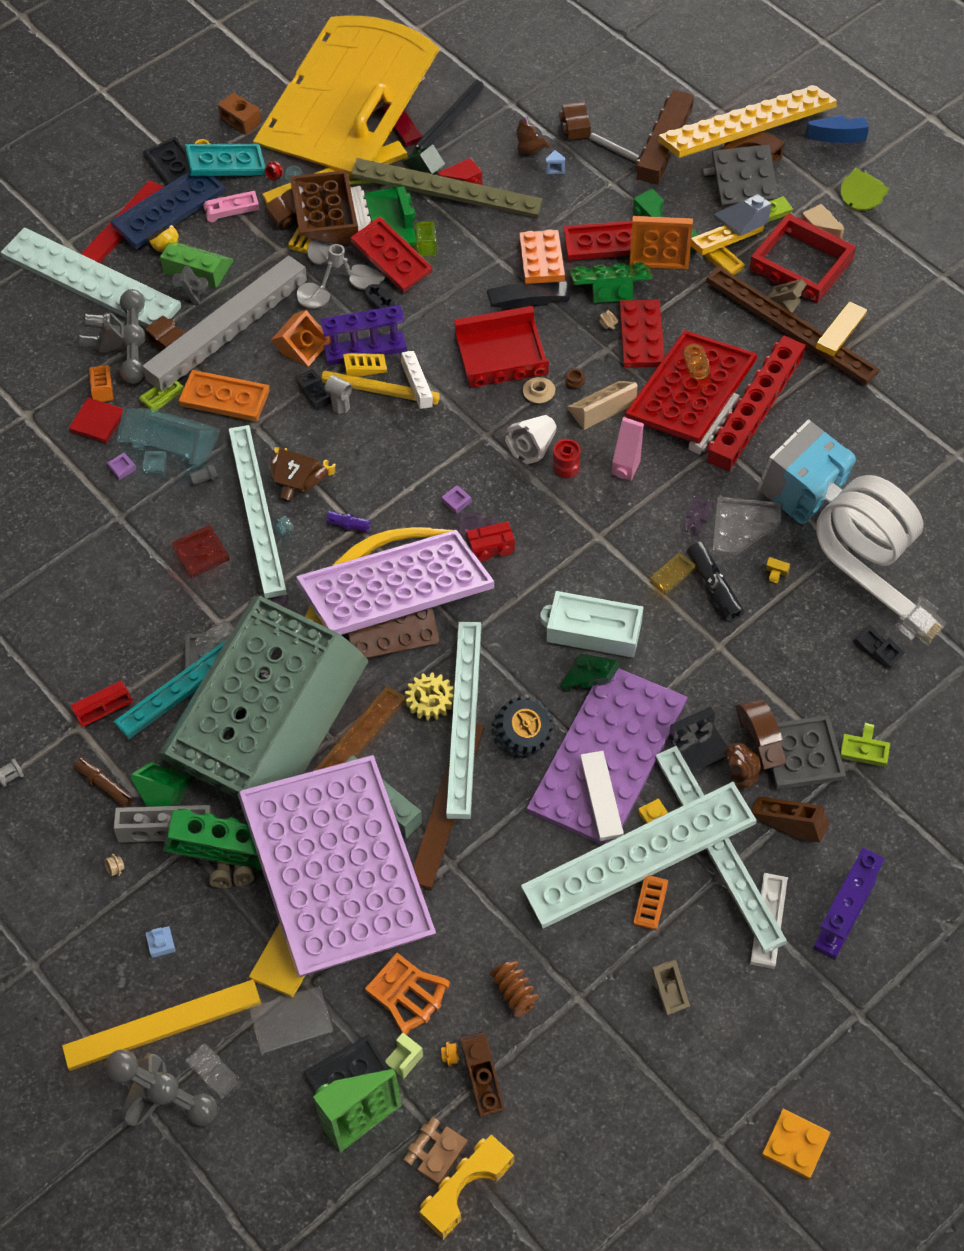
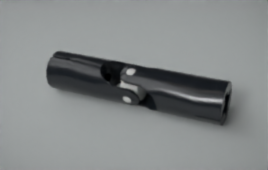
[687,542,745,622]

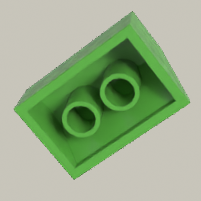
[160,243,233,289]

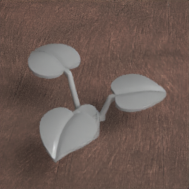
[297,239,385,308]

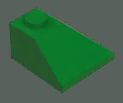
[131,762,193,807]

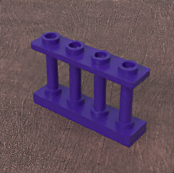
[321,305,407,366]

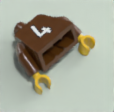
[269,447,336,502]

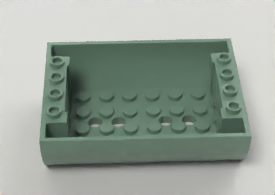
[158,596,369,800]

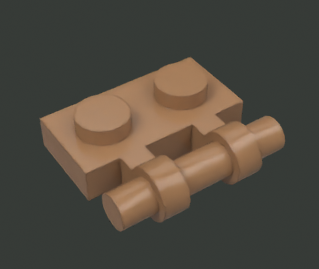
[403,1117,468,1186]

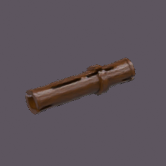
[74,757,134,808]

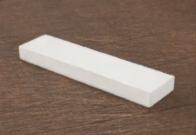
[580,751,624,841]
[750,873,788,969]

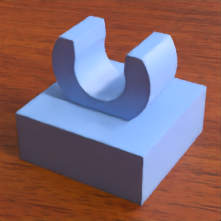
[146,926,176,958]

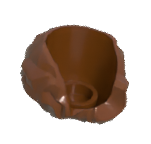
[724,743,761,790]

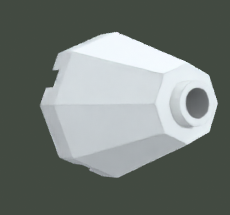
[505,415,557,464]

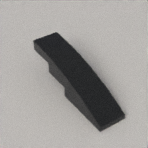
[487,281,571,309]

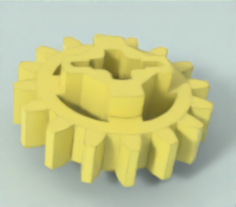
[405,673,454,721]

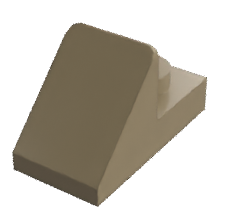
[767,279,806,312]
[652,959,690,1015]

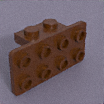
[348,607,439,658]

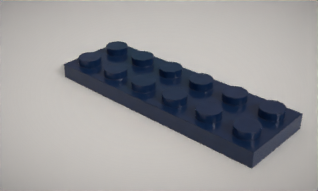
[111,172,225,249]

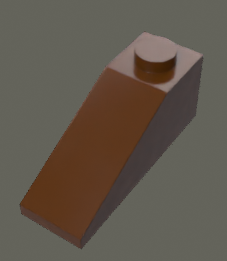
[751,796,829,842]

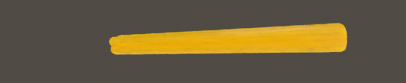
[321,371,440,405]

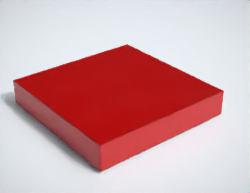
[69,398,125,444]

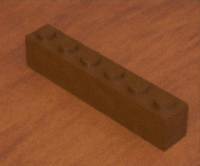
[635,89,694,185]

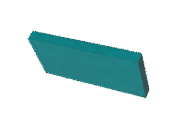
[184,144,265,176]

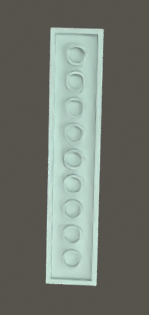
[0,227,181,327]
[521,782,756,929]

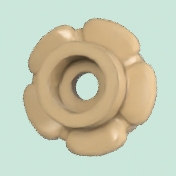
[600,310,618,329]
[104,854,124,876]

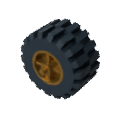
[491,696,554,759]

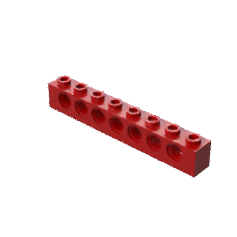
[706,336,806,472]

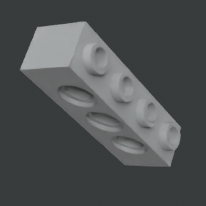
[114,805,212,843]

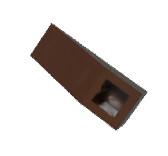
[459,1031,505,1117]

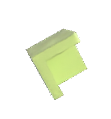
[385,1033,423,1079]

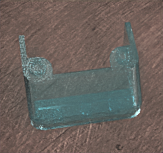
[116,408,221,465]

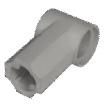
[325,375,352,414]

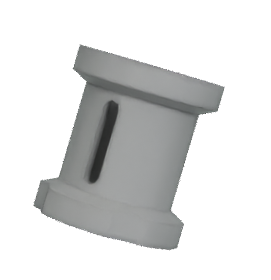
[0,758,24,788]

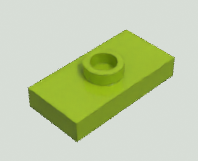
[768,196,793,222]

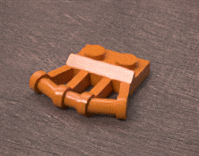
[365,953,450,1035]

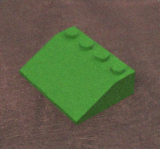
[313,1069,402,1152]

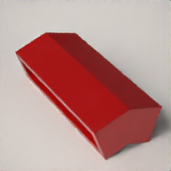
[70,680,133,727]

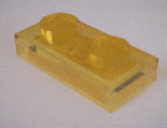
[649,552,696,595]

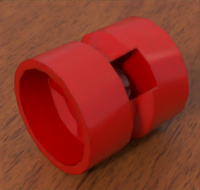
[553,439,581,478]

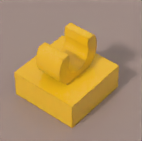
[766,557,790,584]

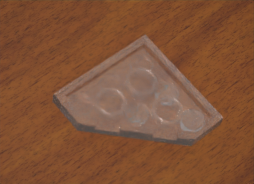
[712,497,782,556]

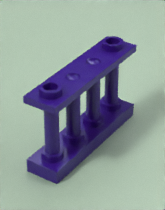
[813,848,885,960]

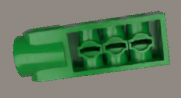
[162,809,263,871]

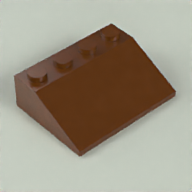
[290,170,358,245]

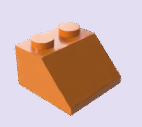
[271,310,330,367]

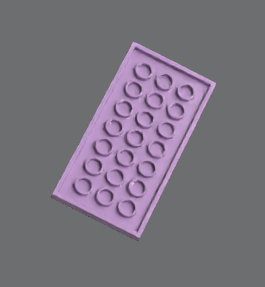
[296,530,494,635]

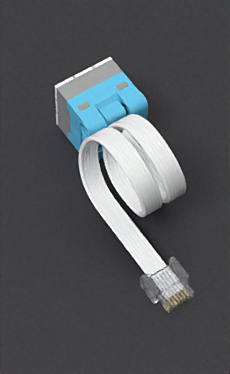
[757,419,947,646]

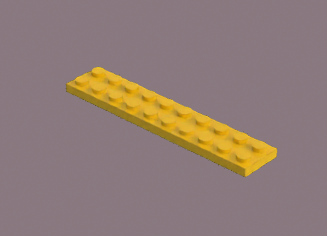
[659,86,837,158]

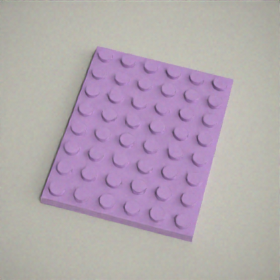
[238,755,436,977]

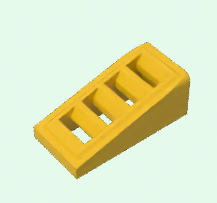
[343,353,387,377]

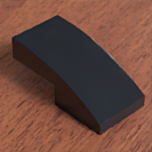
[295,369,332,410]
[853,624,905,668]

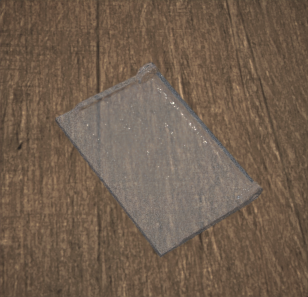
[249,986,333,1054]

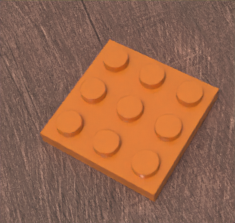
[630,216,693,270]

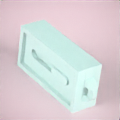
[540,591,643,658]

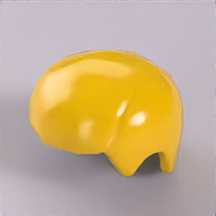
[150,225,179,252]

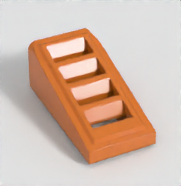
[89,365,114,402]
[633,875,668,931]

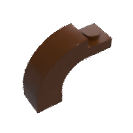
[719,132,785,163]
[735,699,786,770]

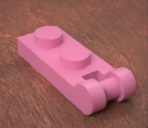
[203,191,260,222]

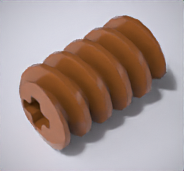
[490,961,539,1017]

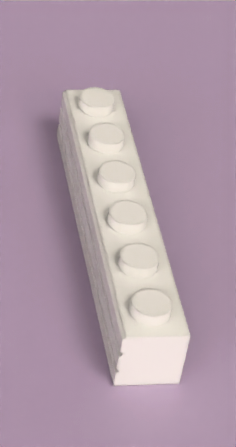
[350,186,371,232]
[401,351,433,409]
[689,393,740,455]

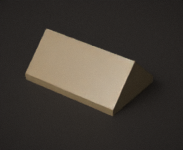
[567,381,637,430]

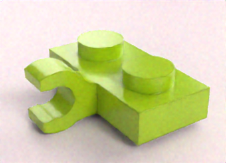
[840,723,890,767]

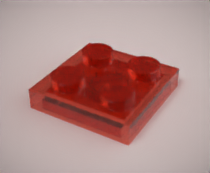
[171,525,230,578]

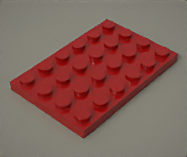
[625,330,757,444]

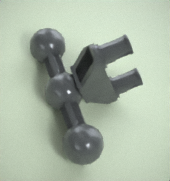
[78,289,145,384]
[105,1049,218,1126]

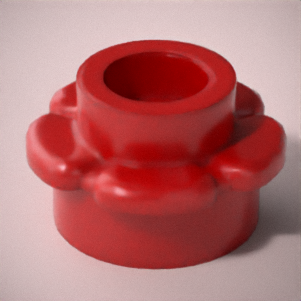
[265,162,283,180]

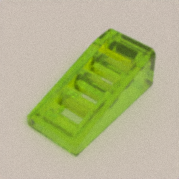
[415,221,437,256]

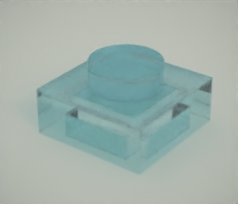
[143,451,167,473]

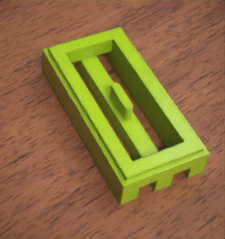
[139,381,184,413]

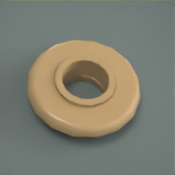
[523,377,555,404]

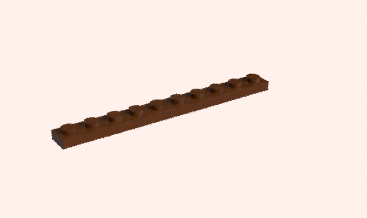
[706,266,879,386]

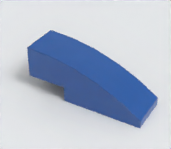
[806,115,869,143]

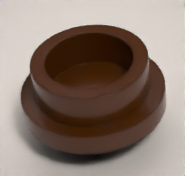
[565,369,585,388]

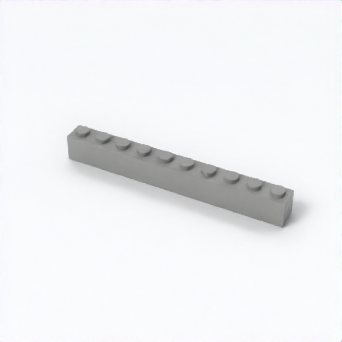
[142,256,307,392]

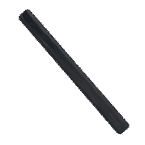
[415,80,483,150]

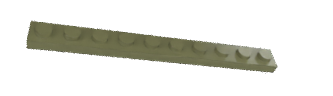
[352,158,542,219]

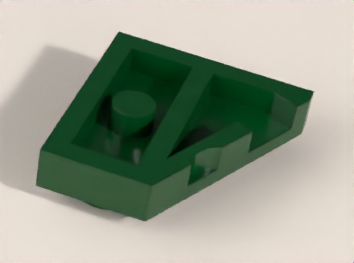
[560,653,620,692]

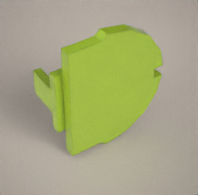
[841,168,890,211]

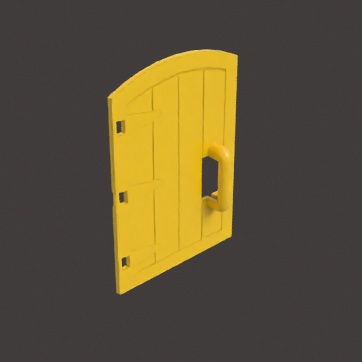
[253,16,439,174]

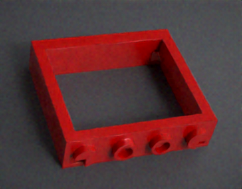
[749,213,856,304]

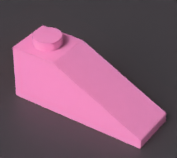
[612,417,644,481]

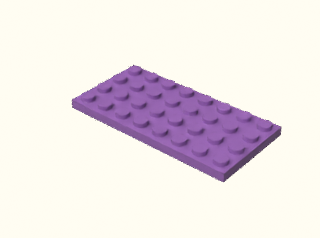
[527,668,688,845]

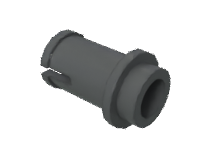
[190,464,218,486]

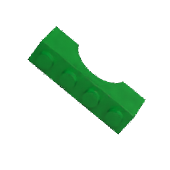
[632,189,699,253]

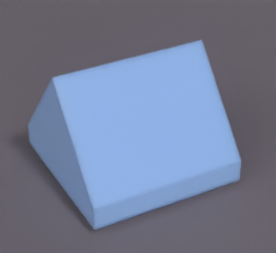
[546,150,565,174]

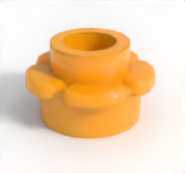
[441,1041,459,1067]

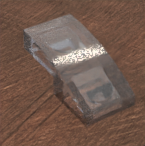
[186,1043,241,1099]

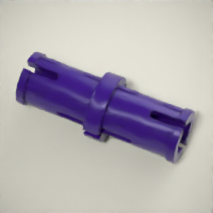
[326,510,371,533]

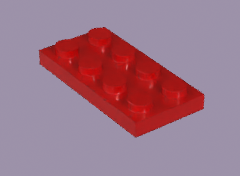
[351,217,433,293]
[563,221,632,261]
[620,300,664,368]

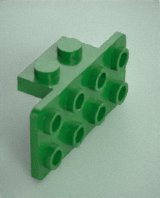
[365,186,417,246]
[570,262,652,303]

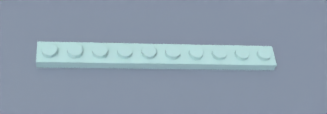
[229,425,287,598]
[446,622,481,819]
[655,746,787,954]

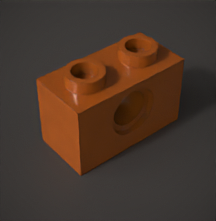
[218,92,262,135]

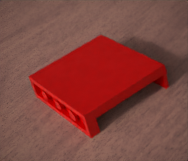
[454,306,549,388]

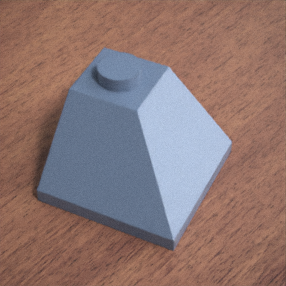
[713,194,771,236]

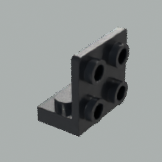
[669,707,728,774]

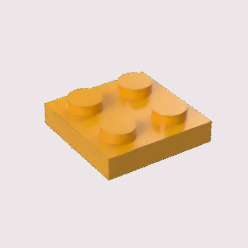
[761,1109,831,1180]

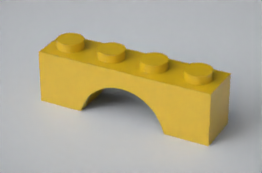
[420,1135,514,1240]

